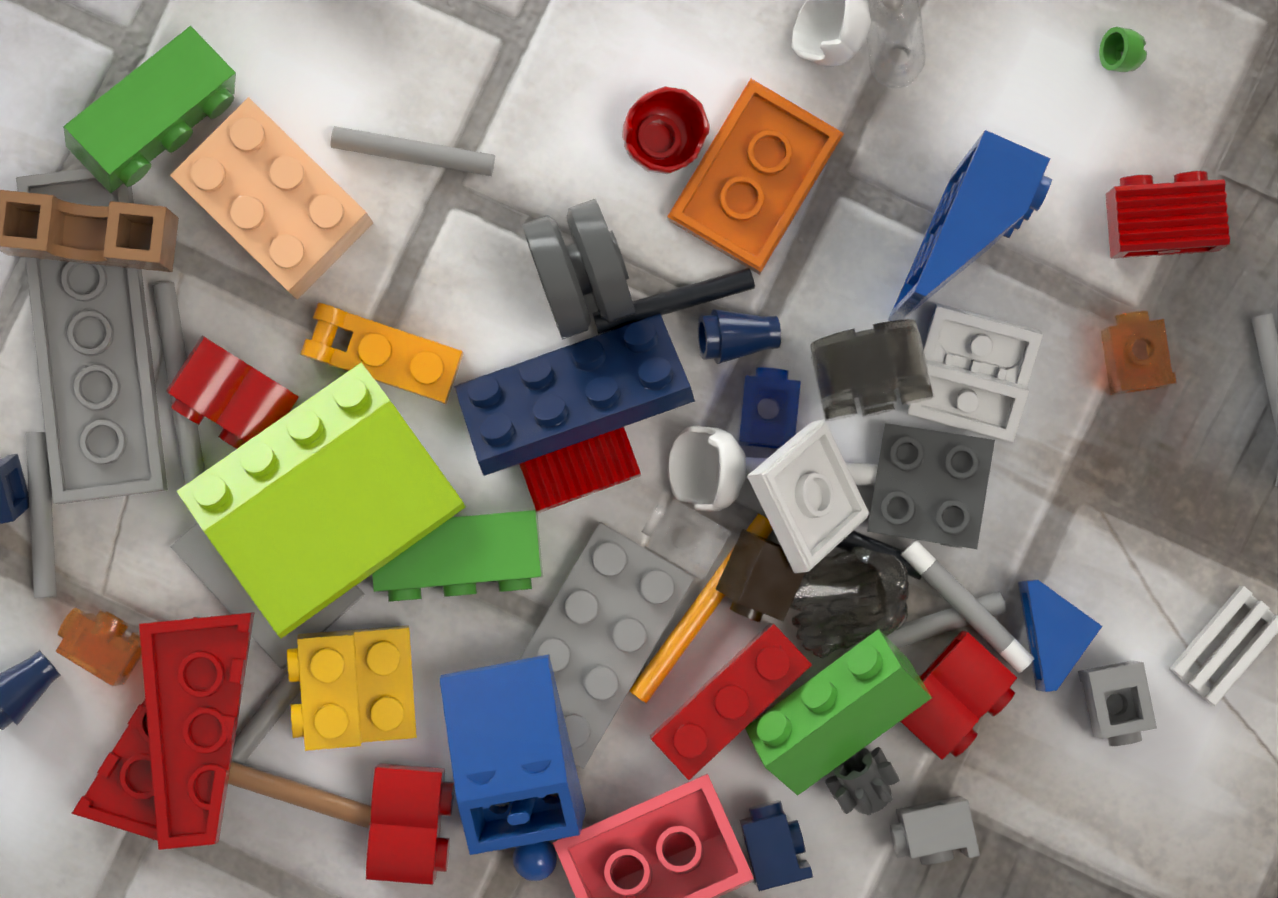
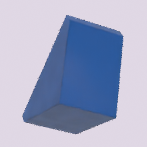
[1018,580,1102,692]

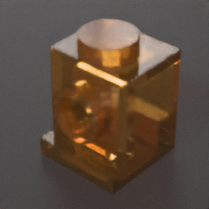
[1101,311,1177,396]
[55,607,142,686]

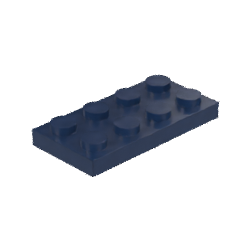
[454,314,695,476]

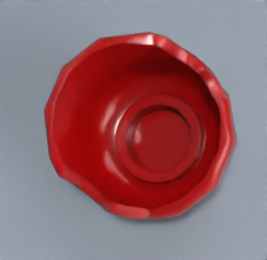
[622,86,710,174]

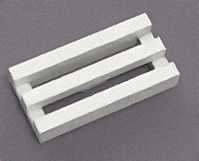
[1169,586,1278,706]

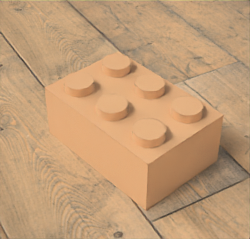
[170,97,373,300]

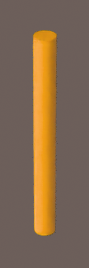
[629,513,773,704]

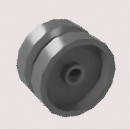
[522,199,635,340]

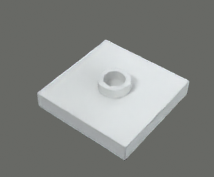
[747,419,870,573]

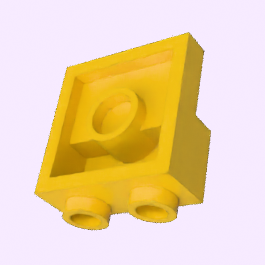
[287,625,417,751]

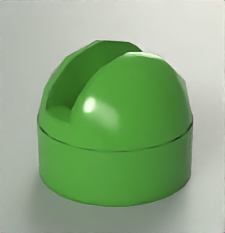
[1099,27,1147,72]

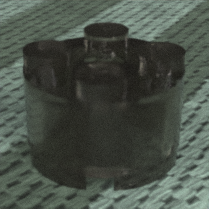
[810,319,934,421]

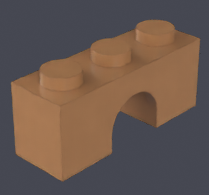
[0,190,179,272]

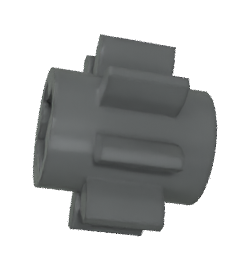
[825,747,900,815]

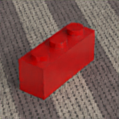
[650,623,812,780]

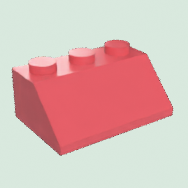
[553,774,755,898]

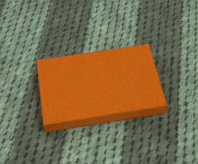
[667,78,844,275]

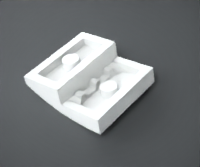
[907,303,1043,442]

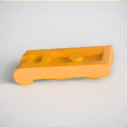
[300,303,464,404]

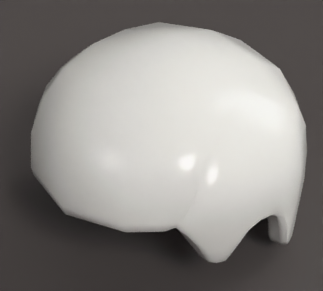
[792,0,871,67]
[668,426,747,511]

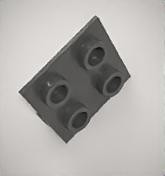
[867,423,995,550]

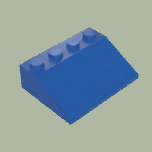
[888,130,1052,324]

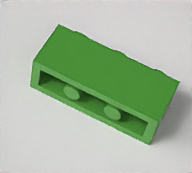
[63,26,236,194]
[372,510,543,602]
[745,629,932,796]

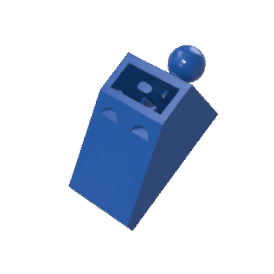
[439,654,586,881]

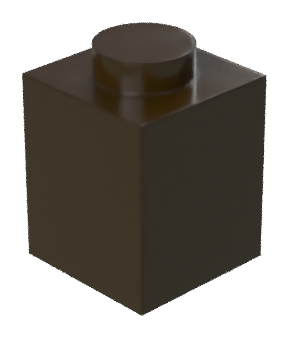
[716,529,806,623]

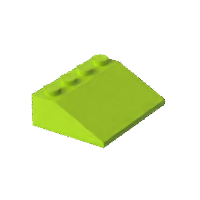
[176,362,466,639]

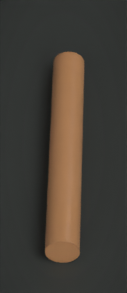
[228,761,371,828]

